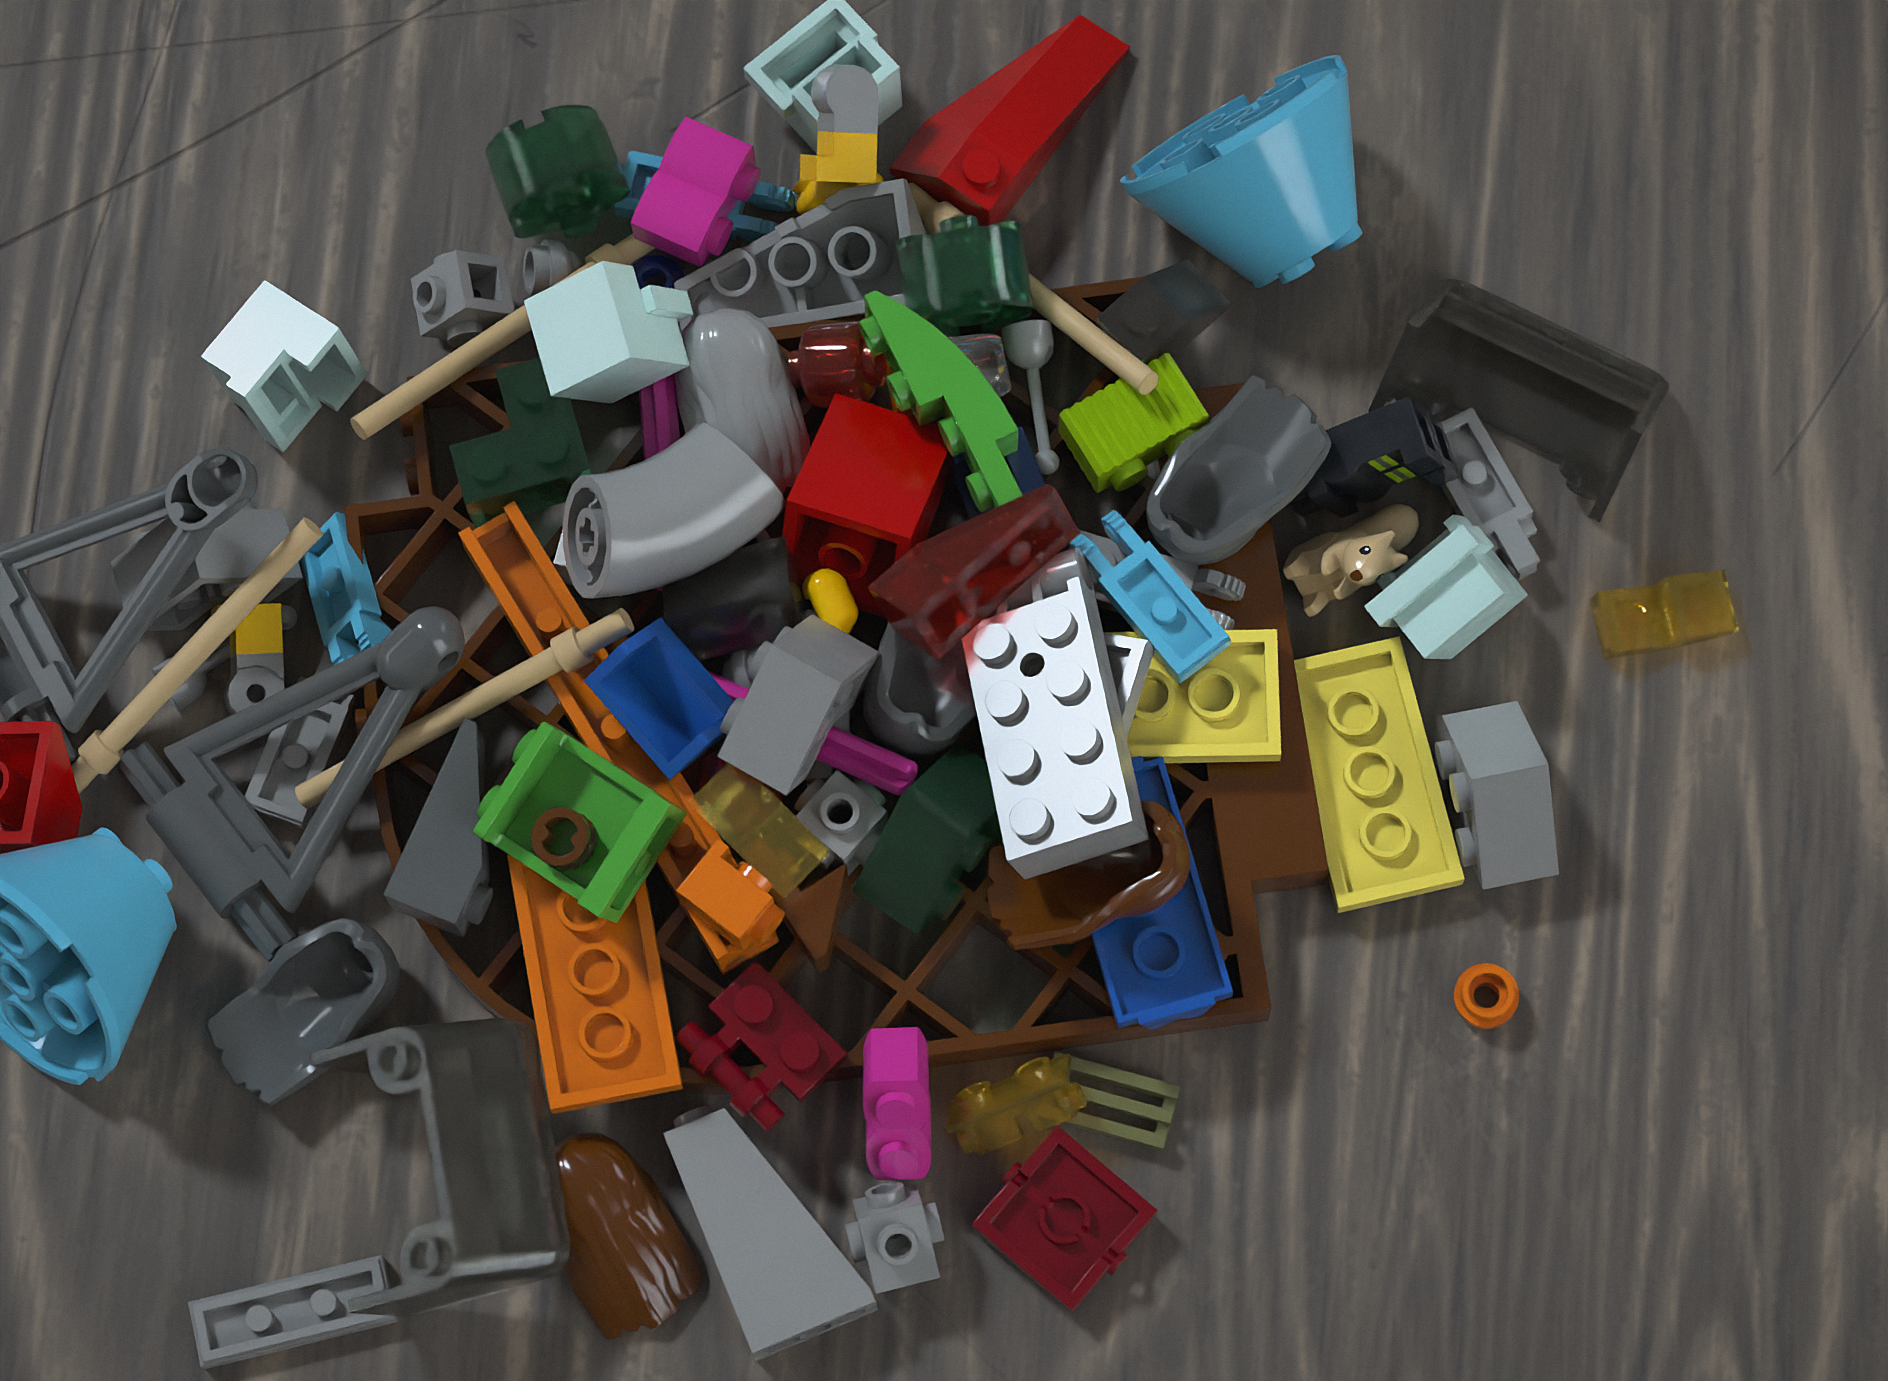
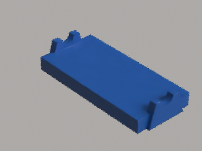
[1091,756,1233,1030]

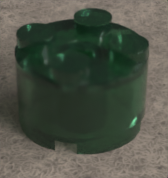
[485,105,630,239]
[895,215,1033,337]

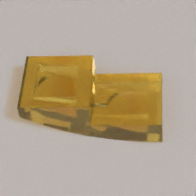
[1589,570,1739,659]
[688,762,831,899]

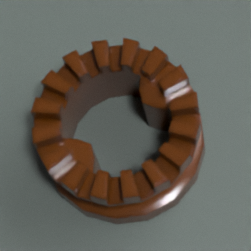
[531,807,597,869]

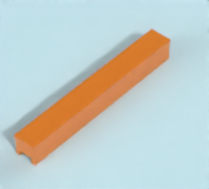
[458,501,779,975]

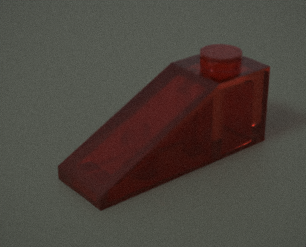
[867,484,1080,661]

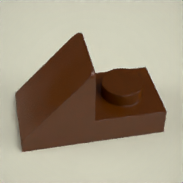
[743,839,849,974]

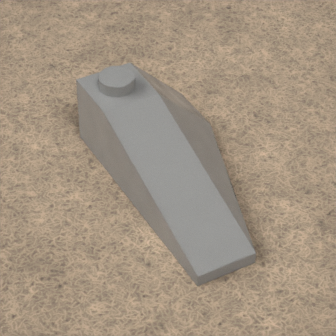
[674,178,939,331]

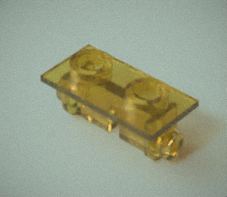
[946,1053,1087,1156]

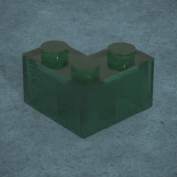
[449,357,592,528]
[852,742,1003,934]

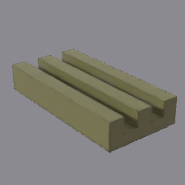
[1037,1051,1181,1152]

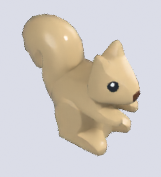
[1283,504,1419,617]

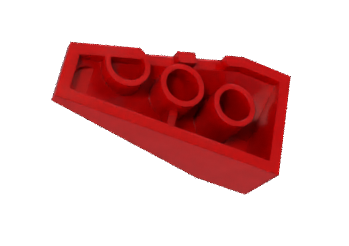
[889,14,1130,238]
[0,721,82,854]

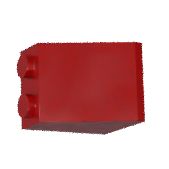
[776,393,951,619]

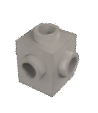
[411,250,515,347]
[794,770,889,876]
[845,1182,944,1294]

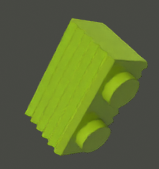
[1059,353,1209,493]

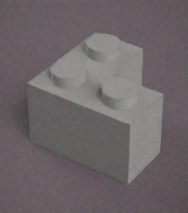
[111,503,303,631]
[717,614,879,795]
[1435,701,1559,889]

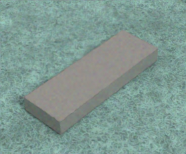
[188,1255,398,1369]

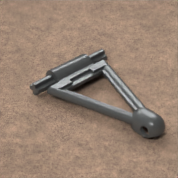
[0,448,258,765]
[118,606,465,962]

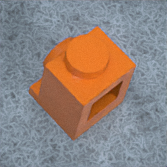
[676,839,785,952]

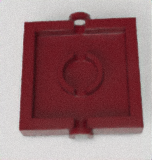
[971,1125,1158,1314]

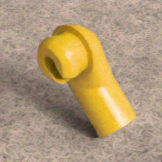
[802,568,858,635]

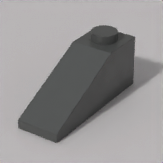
[383,718,493,938]

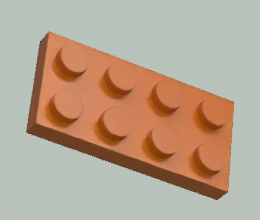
[507,855,683,1114]

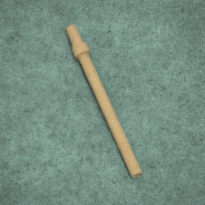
[908,183,1159,395]
[350,233,655,440]
[71,517,323,794]
[295,608,634,809]

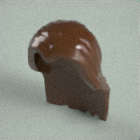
[986,800,1190,950]
[529,1132,703,1339]

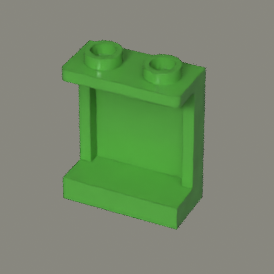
[473,721,688,923]

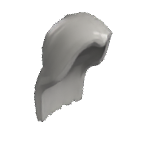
[674,308,811,495]

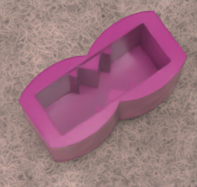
[631,117,760,267]
[863,1027,932,1181]

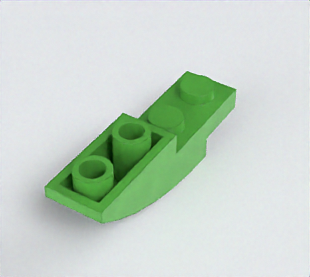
[858,290,1024,527]

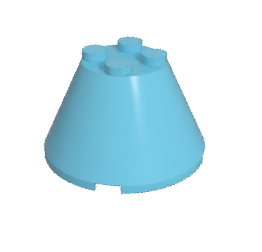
[1120,55,1363,288]
[0,827,177,1085]

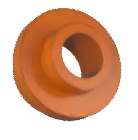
[1453,963,1519,1029]

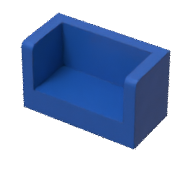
[584,617,734,780]

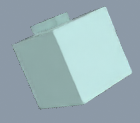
[743,0,903,154]
[524,261,693,404]
[201,280,368,453]
[1364,515,1528,659]

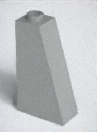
[663,1106,878,1361]

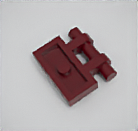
[675,961,848,1132]

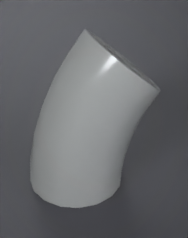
[563,422,786,598]

